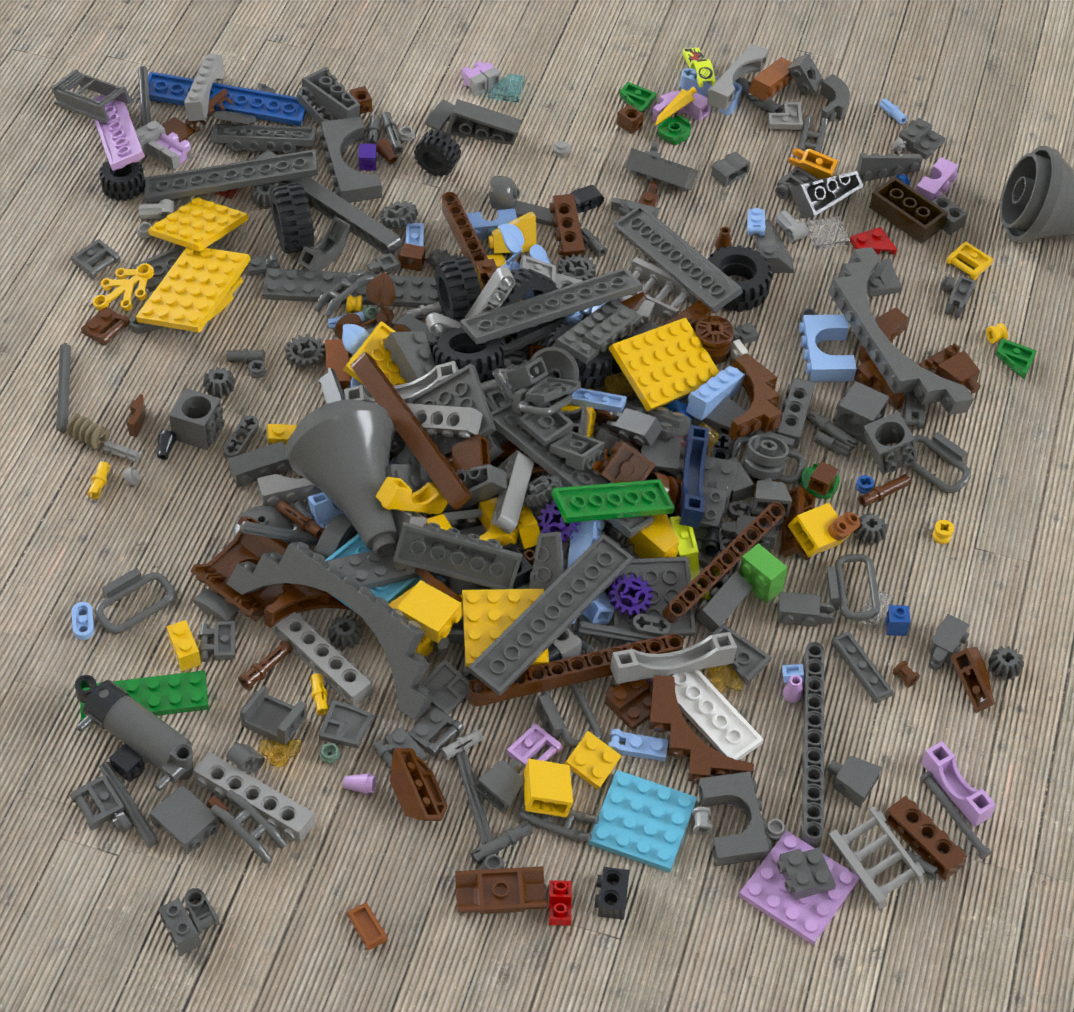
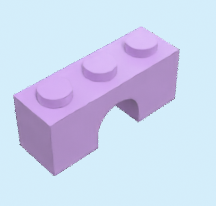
[916,157,959,201]

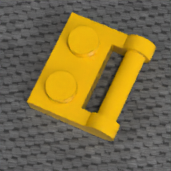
[946,241,994,281]

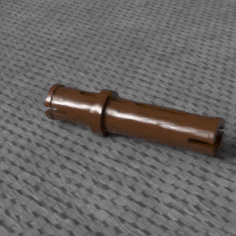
[859,474,911,507]
[276,500,325,539]

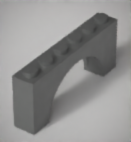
[319,116,382,203]

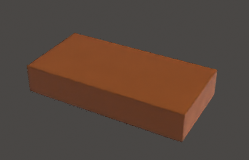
[347,902,388,951]

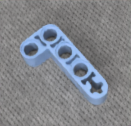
[680,68,742,115]

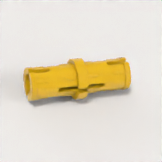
[87,461,111,499]
[310,674,329,716]

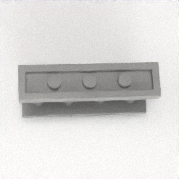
[631,257,696,321]
[829,806,925,910]

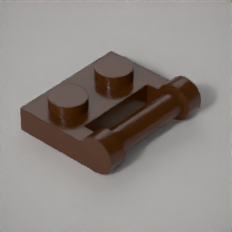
[81,307,130,346]

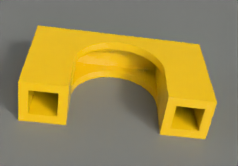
[426,497,518,545]

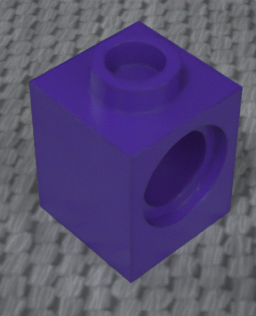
[359,144,377,171]

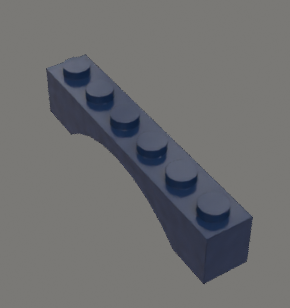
[679,424,709,528]

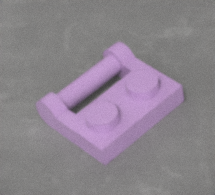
[507,723,563,768]

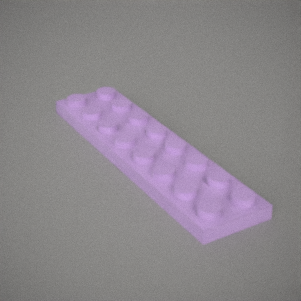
[93,95,145,171]

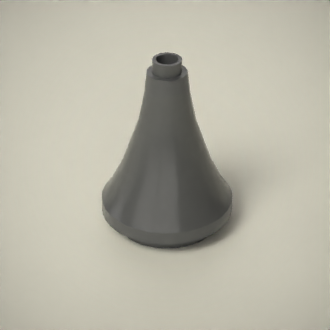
[1000,146,1074,243]
[286,399,398,557]

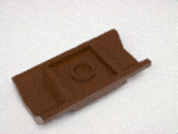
[455,866,547,914]

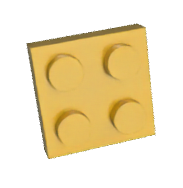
[564,731,622,790]

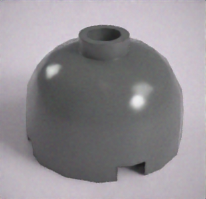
[489,176,520,211]

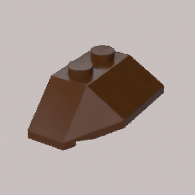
[390,748,448,821]

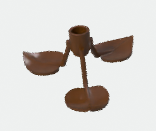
[334,272,411,339]

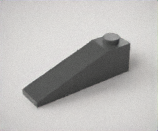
[754,220,794,273]

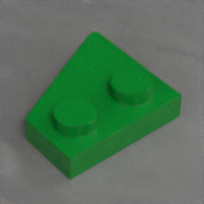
[619,82,657,114]
[995,338,1037,379]

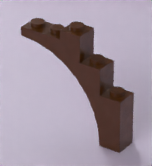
[854,307,908,410]
[728,353,783,440]
[264,583,353,628]
[649,675,754,784]

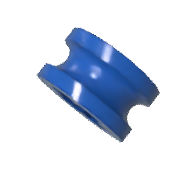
[856,475,874,494]

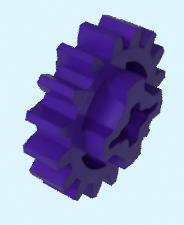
[537,499,581,542]
[609,574,653,618]

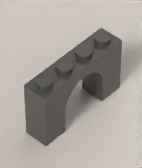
[698,772,771,866]

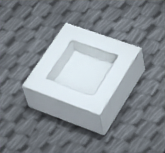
[731,340,748,360]

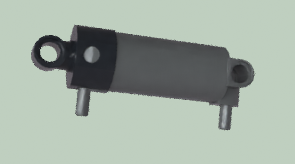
[75,675,193,791]

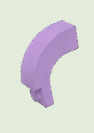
[652,91,711,123]

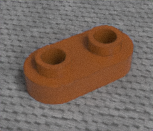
[828,512,860,541]

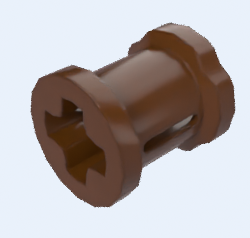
[893,661,920,688]

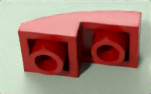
[549,880,572,926]

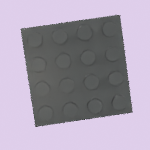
[408,364,496,458]
[610,557,696,636]

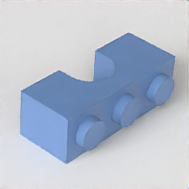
[466,209,517,240]

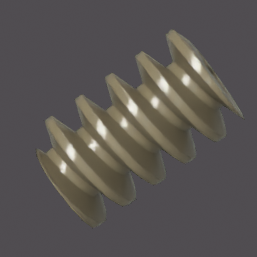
[67,413,110,450]

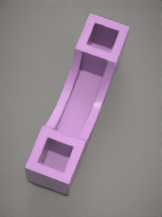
[921,741,996,827]

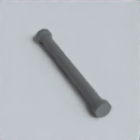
[920,771,991,859]

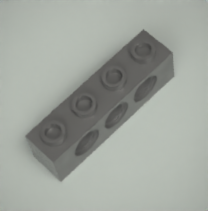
[774,378,815,449]

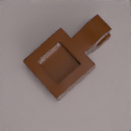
[638,181,659,207]
[476,258,497,283]

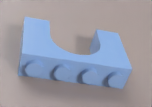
[799,315,856,382]

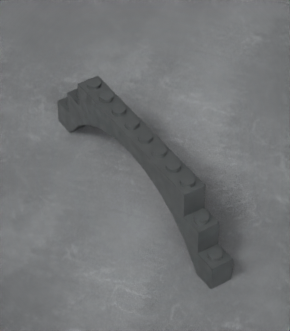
[828,247,974,415]
[227,542,435,720]

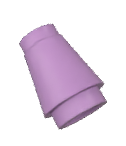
[783,675,803,703]
[343,773,377,795]

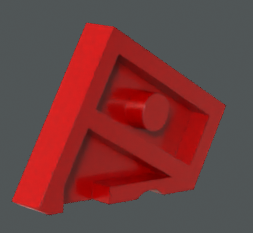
[849,227,897,255]

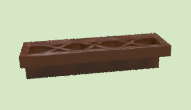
[780,486,815,560]

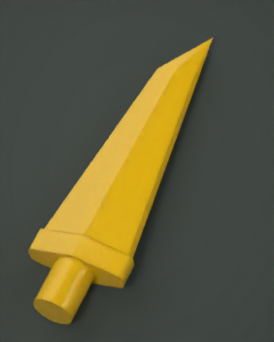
[655,87,697,126]

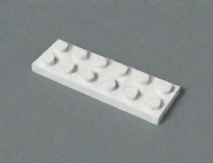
[652,670,764,760]

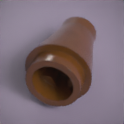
[376,139,398,164]
[714,227,732,250]

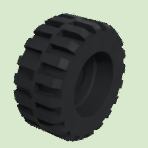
[270,183,315,254]
[707,245,772,312]
[435,256,482,322]
[500,268,559,339]
[545,323,616,389]
[433,327,504,383]

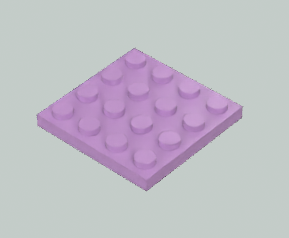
[739,830,860,945]

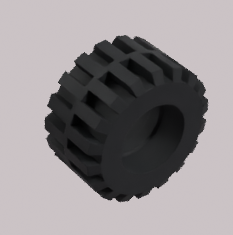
[414,130,461,177]
[99,161,145,201]

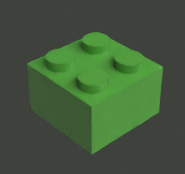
[739,543,788,604]

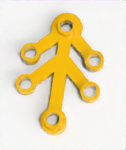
[93,263,154,311]

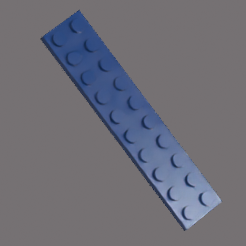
[148,72,307,126]

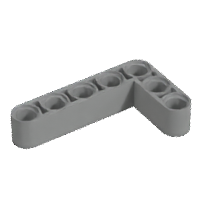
[426,266,515,337]
[491,450,534,534]

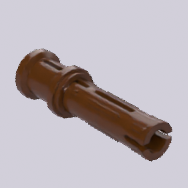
[238,641,293,691]

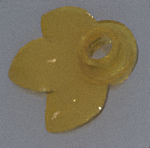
[707,665,742,693]
[259,739,302,767]

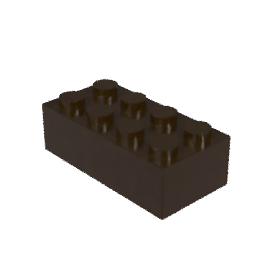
[869,176,948,244]

